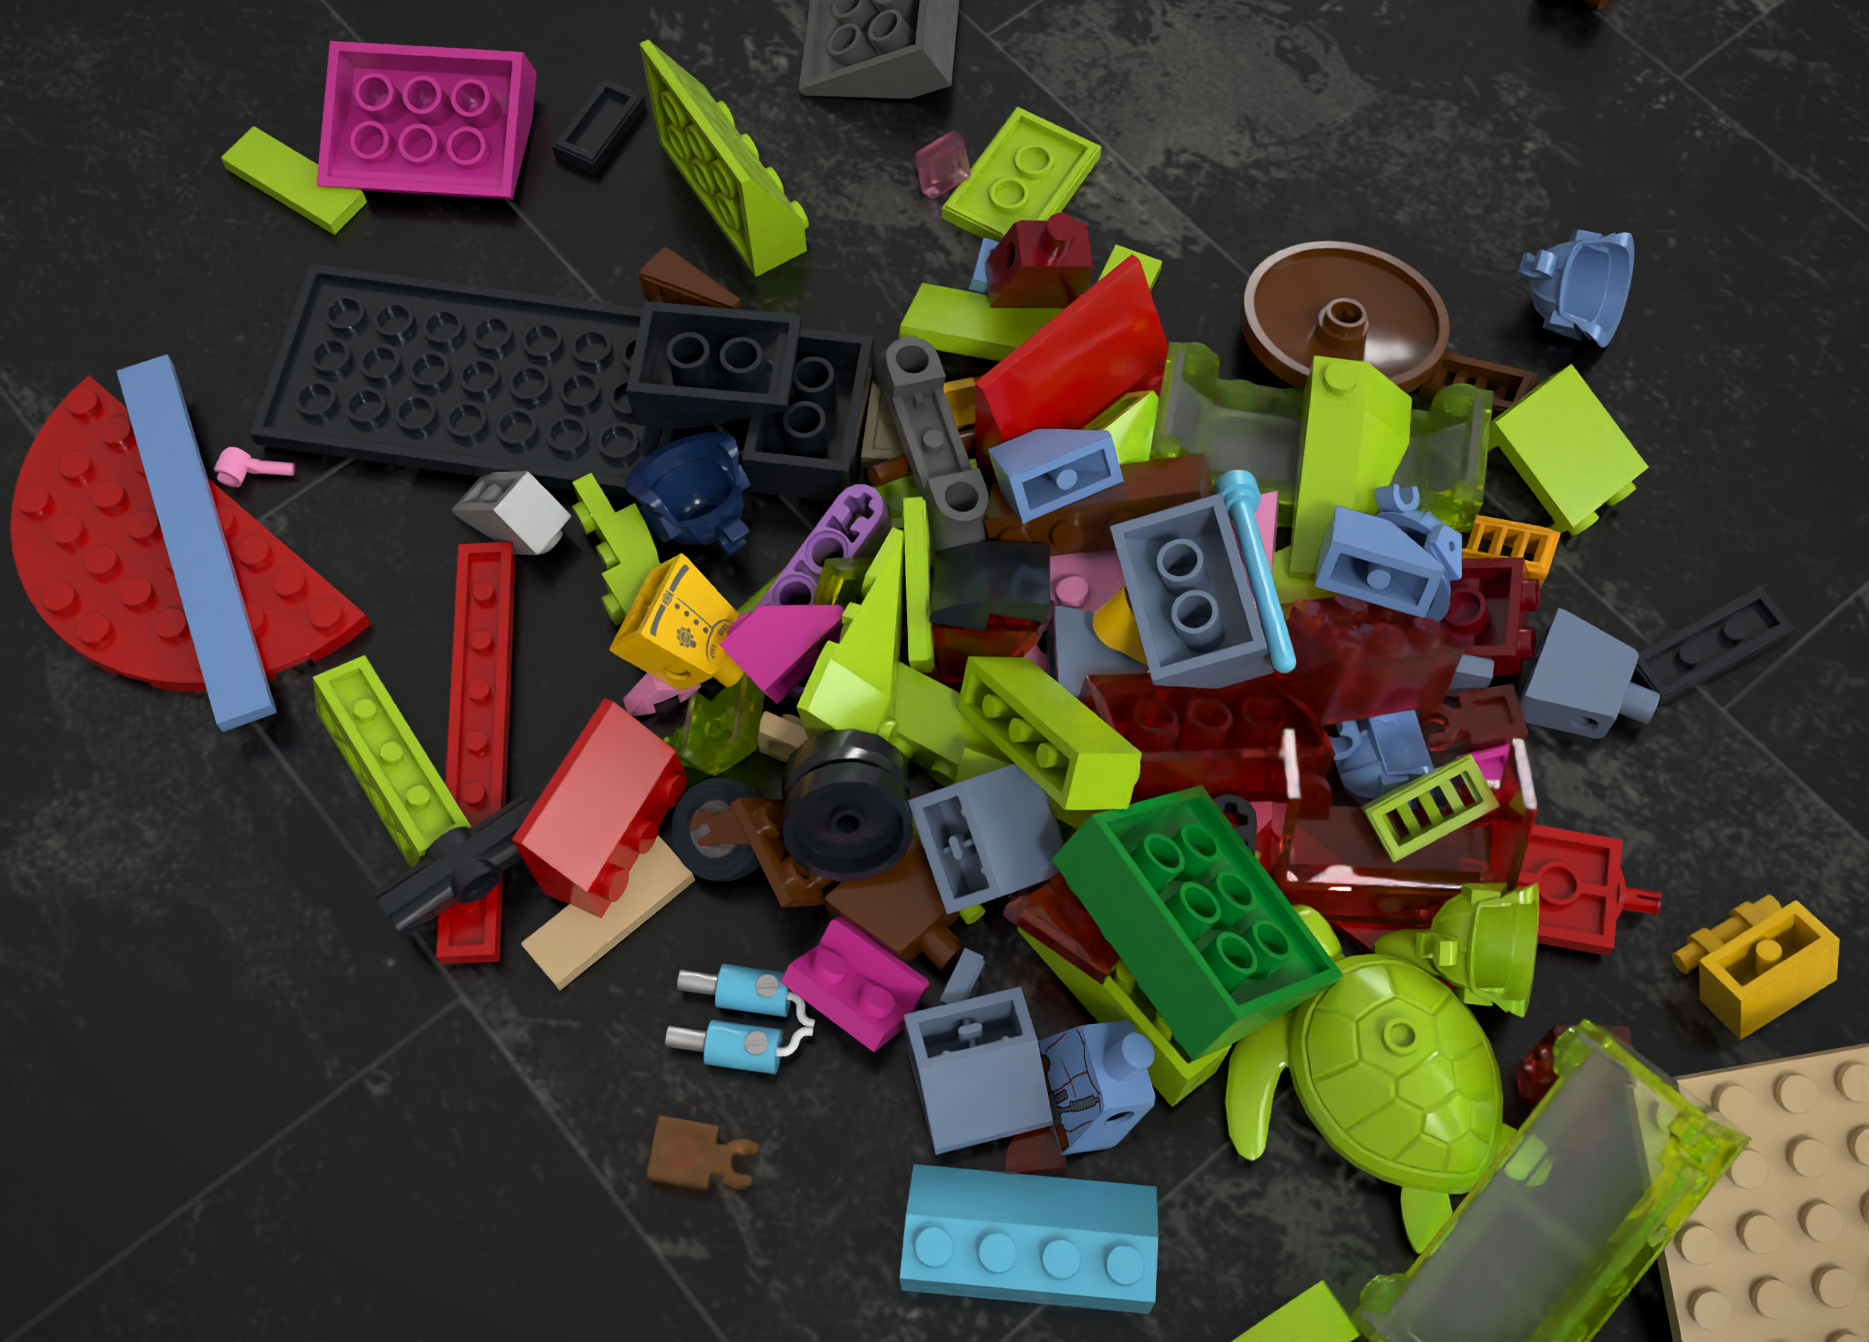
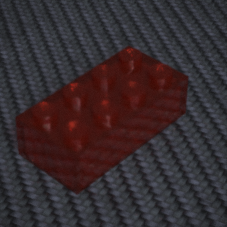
[1078,670,1336,804]

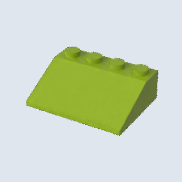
[639,40,809,277]

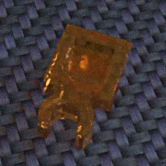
[645,1115,759,1190]

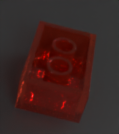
[1261,594,1465,726]

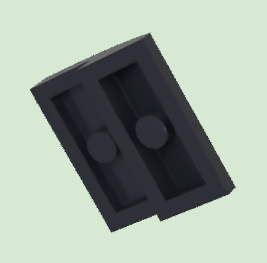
[929,541,1051,632]

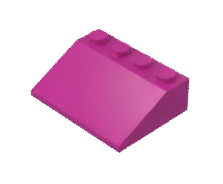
[317,41,537,200]

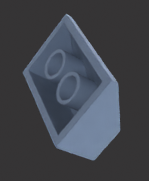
[1110,493,1274,689]

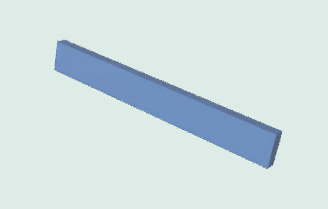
[117,354,277,732]

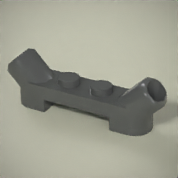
[871,337,989,555]

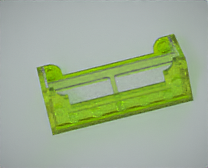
[1349,1018,1752,1342]

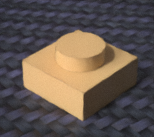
[755,711,808,763]

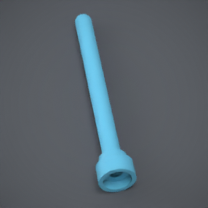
[1213,470,1296,673]

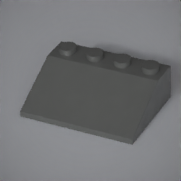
[798,0,959,99]

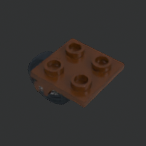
[672,777,839,907]

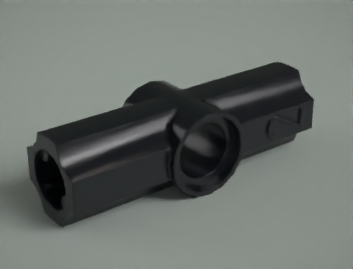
[373,794,533,938]

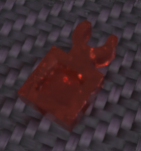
[1419,683,1528,752]

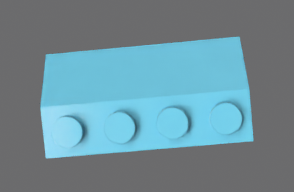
[900,1164,1158,1314]

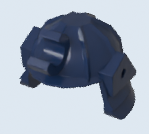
[626,432,751,557]

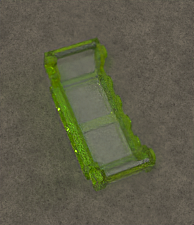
[1149,341,1494,533]

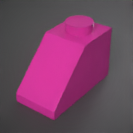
[719,605,845,704]

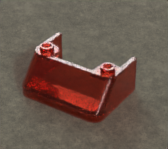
[1270,729,1538,927]

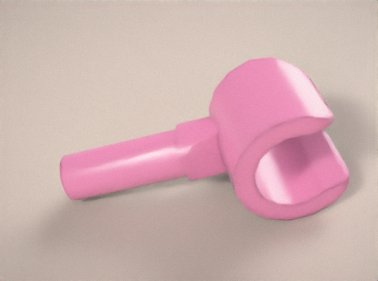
[214,447,295,487]

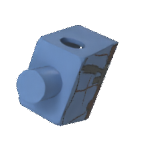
[1038,1020,1155,1155]

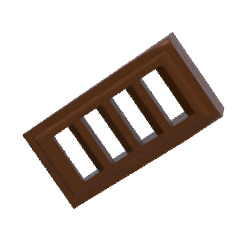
[639,247,742,310]
[1418,352,1538,424]

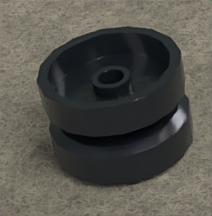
[782,729,913,881]

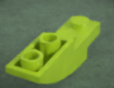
[571,473,660,626]

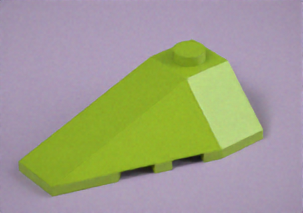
[1288,356,1412,580]
[797,527,906,745]

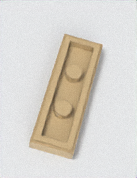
[521,834,695,991]

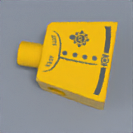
[609,553,745,690]

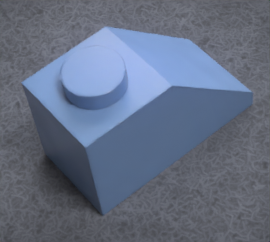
[988,429,1124,523]
[1315,505,1444,618]

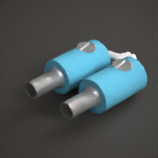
[665,964,815,1074]

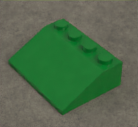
[1052,785,1344,1061]

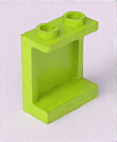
[1471,364,1648,537]

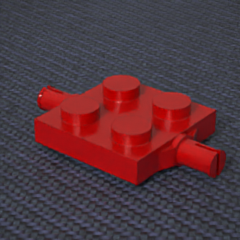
[1455,819,1661,956]

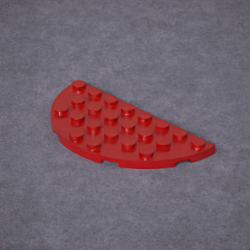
[10,375,371,692]

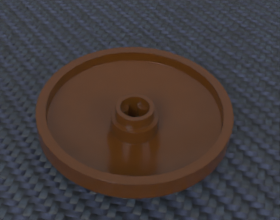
[1240,241,1450,394]

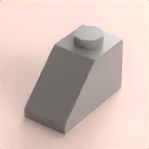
[451,471,571,555]

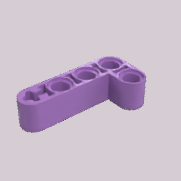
[752,484,892,702]

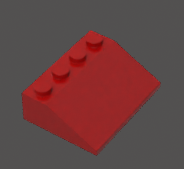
[975,254,1171,482]

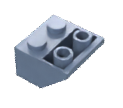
[908,764,1065,914]
[904,986,1053,1155]

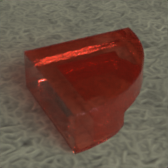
[1005,1125,1067,1175]

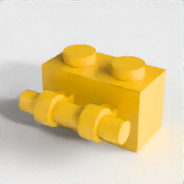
[1672,895,1840,1040]

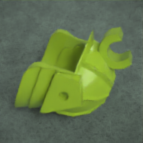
[1415,882,1539,1017]

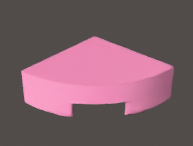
[623,673,701,716]

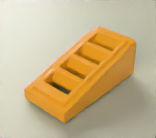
[1445,510,1561,588]

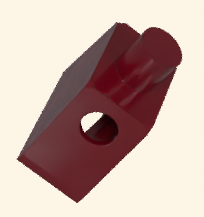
[985,213,1093,309]

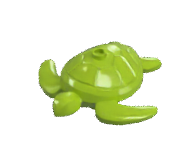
[1225,904,1554,1254]

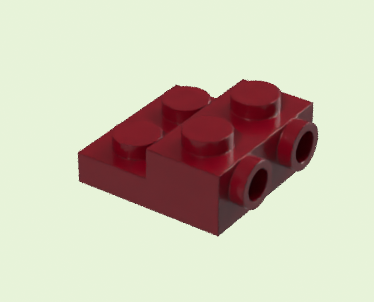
[1402,557,1540,676]

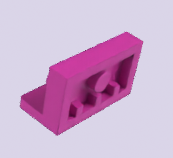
[780,916,929,1052]

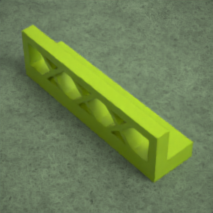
[313,655,472,868]

